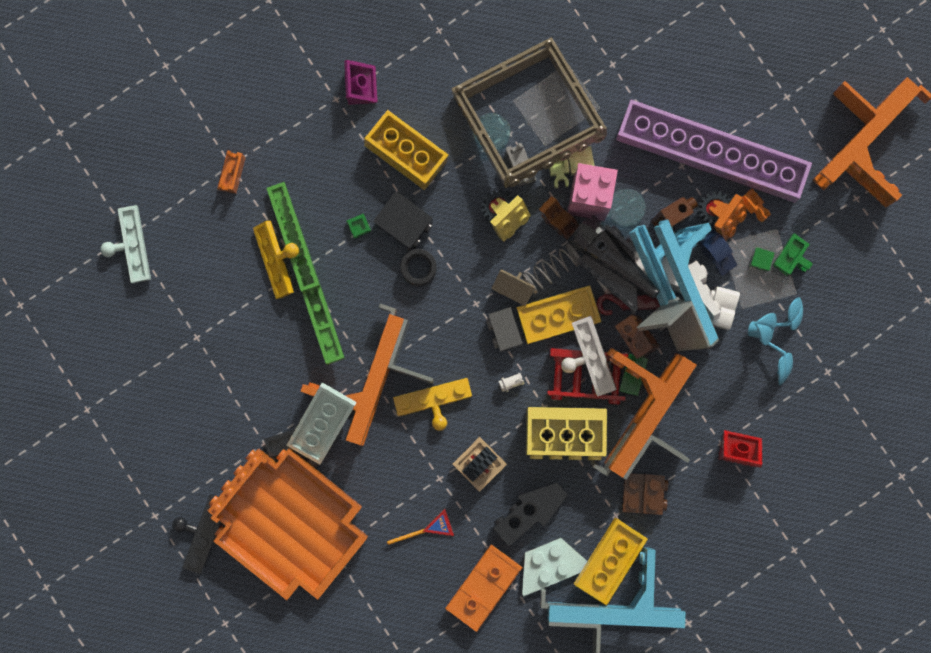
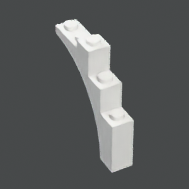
[597,257,722,321]

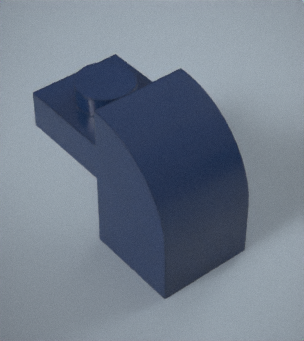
[698,230,738,276]

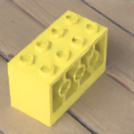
[526,407,607,460]

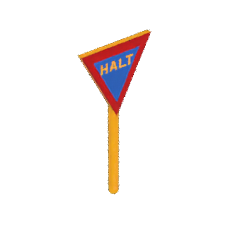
[387,509,454,545]

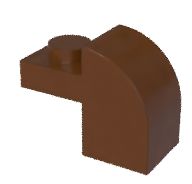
[539,196,579,240]

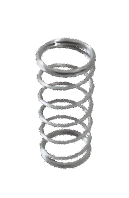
[522,243,581,295]

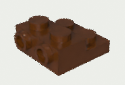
[622,473,668,515]

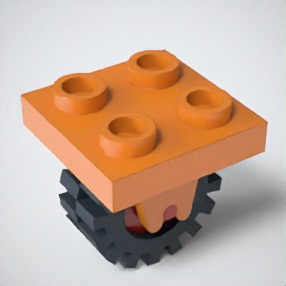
[698,191,747,241]

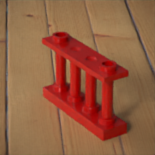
[547,348,628,405]

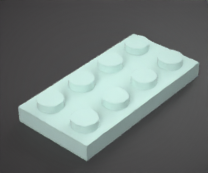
[286,383,356,464]

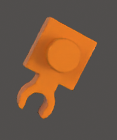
[742,188,771,222]

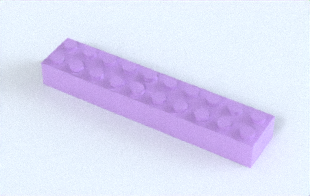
[616,100,812,203]

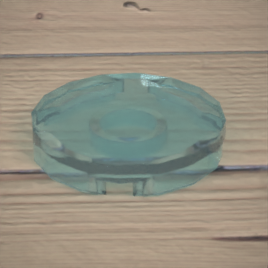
[473,113,511,150]
[608,189,646,227]

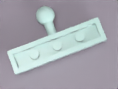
[100,205,151,284]

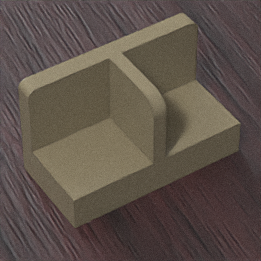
[491,270,535,306]

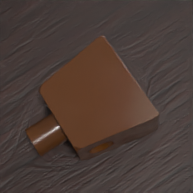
[651,197,698,229]

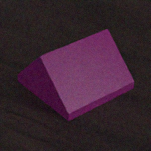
[344,60,377,105]

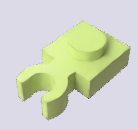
[549,159,570,189]

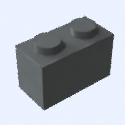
[486,307,522,352]

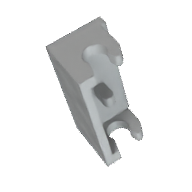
[505,143,536,187]

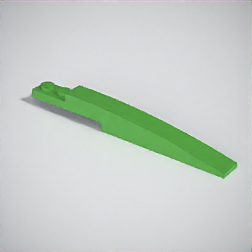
[267,182,345,365]

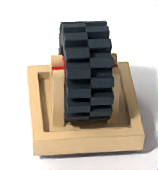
[453,437,507,492]

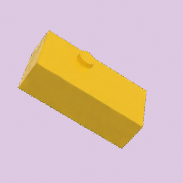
[364,110,448,190]

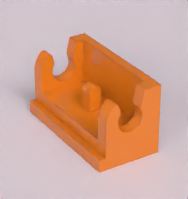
[218,150,246,194]

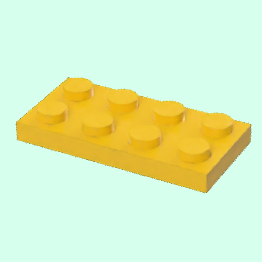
[517,285,601,344]
[574,518,648,605]

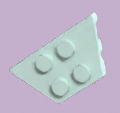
[522,538,587,596]

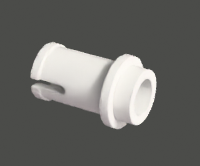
[498,373,524,392]

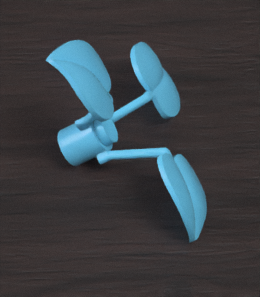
[748,297,803,385]

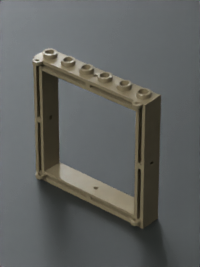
[451,37,607,188]

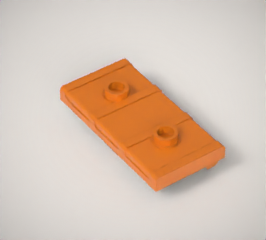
[445,544,523,632]

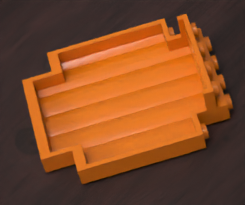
[208,448,368,600]

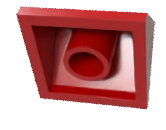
[718,430,762,468]

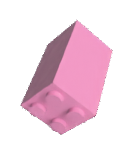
[568,163,618,221]

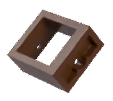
[615,315,661,359]

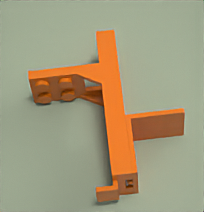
[813,77,931,208]

